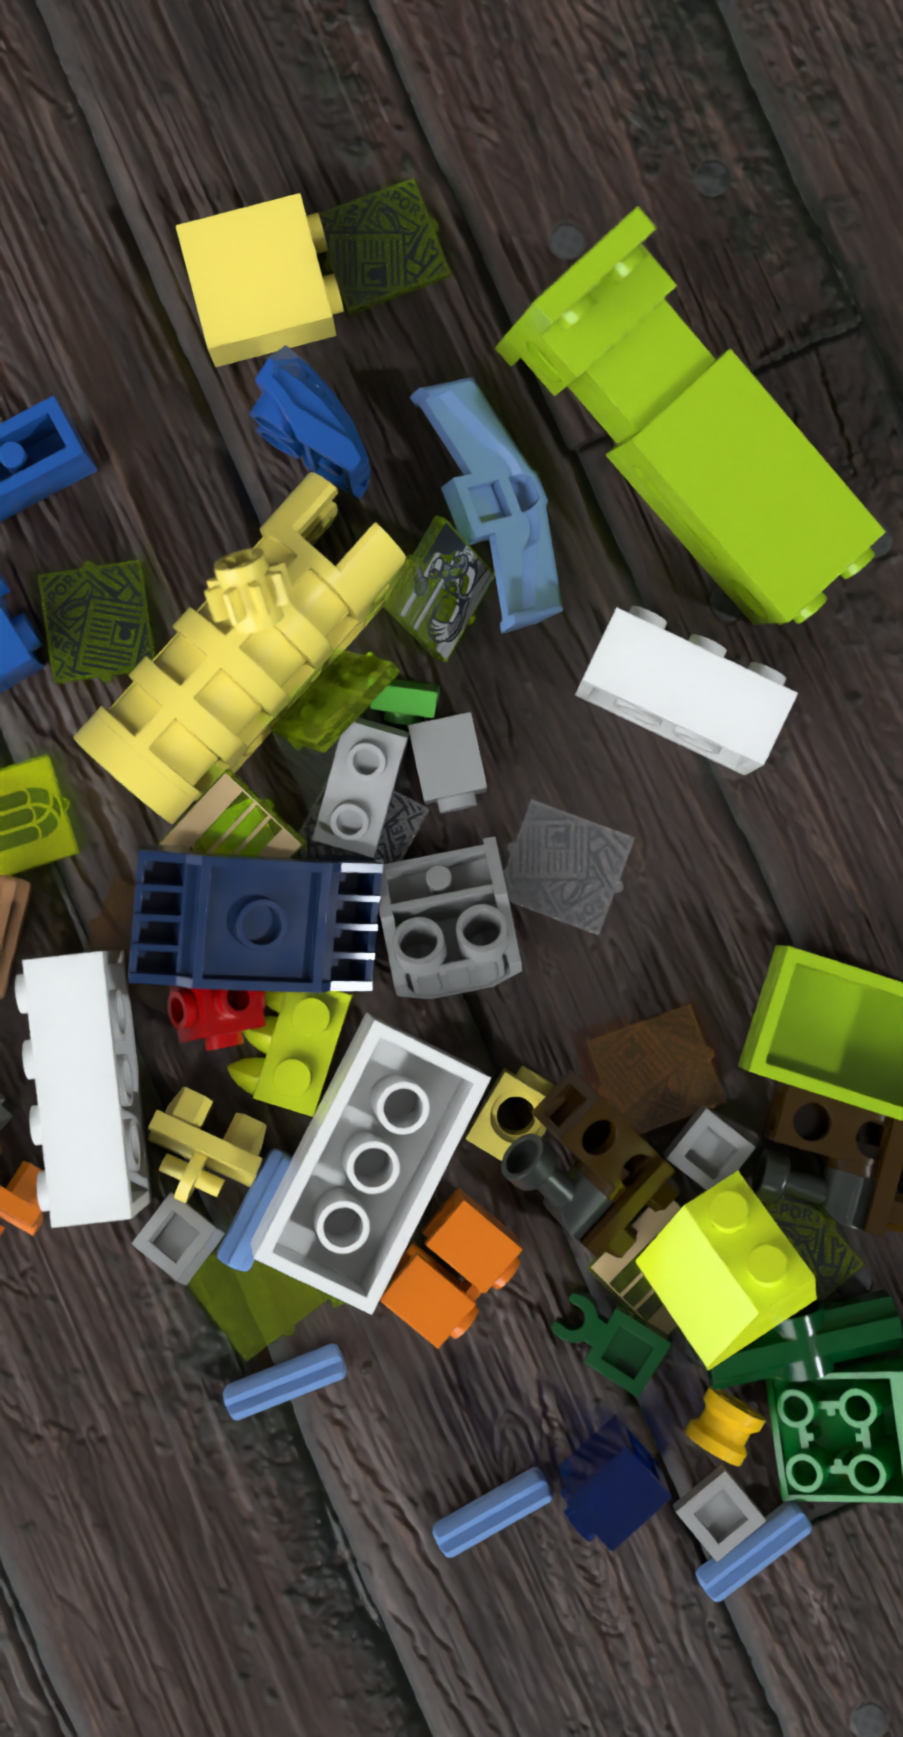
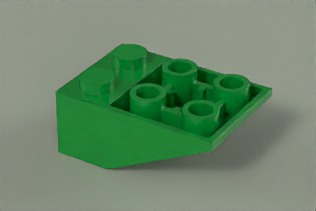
[765,1353,903,1503]

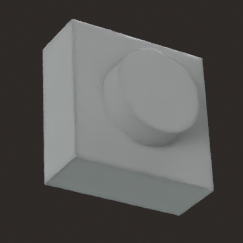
[663,1104,756,1190]
[131,1192,226,1286]
[673,1464,766,1562]

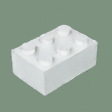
[575,606,798,776]

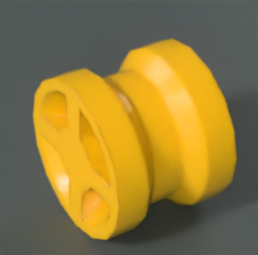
[684,1386,766,1466]

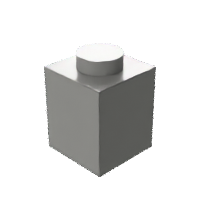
[408,712,487,813]

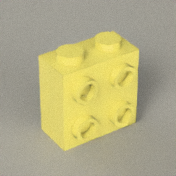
[175,193,344,367]

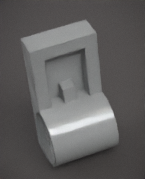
[312,715,410,858]

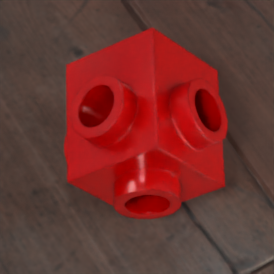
[167,985,266,1051]

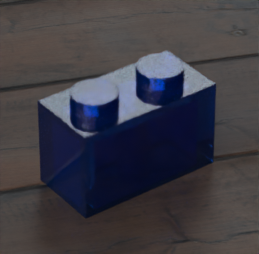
[560,1414,672,1552]

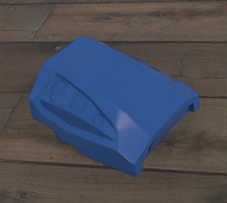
[249,345,371,501]

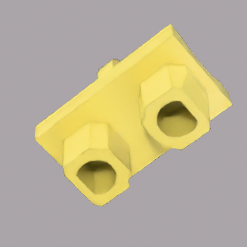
[148,1087,267,1203]

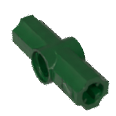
[704,1289,903,1390]

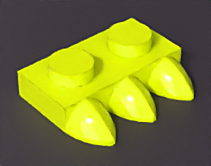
[227,991,353,1117]

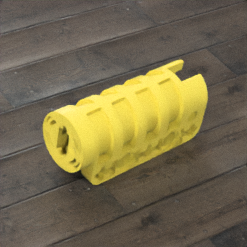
[73,472,409,824]

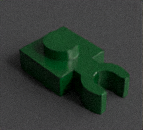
[551,1288,673,1398]

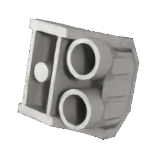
[375,836,523,999]

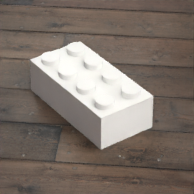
[15,950,153,1228]
[250,1012,491,1315]

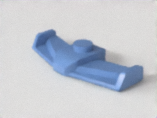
[410,377,563,634]

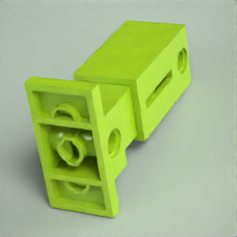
[495,207,886,625]

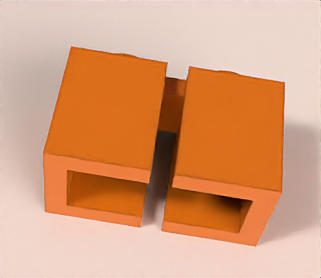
[379,1187,523,1349]

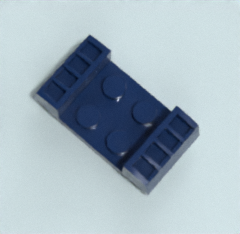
[128,844,384,993]

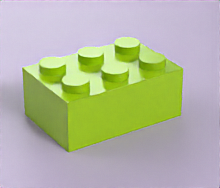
[738,945,903,1121]

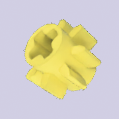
[204,548,293,634]

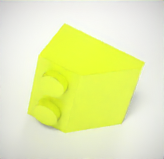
[635,1171,817,1371]

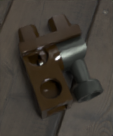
[501,1069,680,1258]
[751,1081,903,1237]

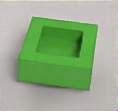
[370,677,440,725]

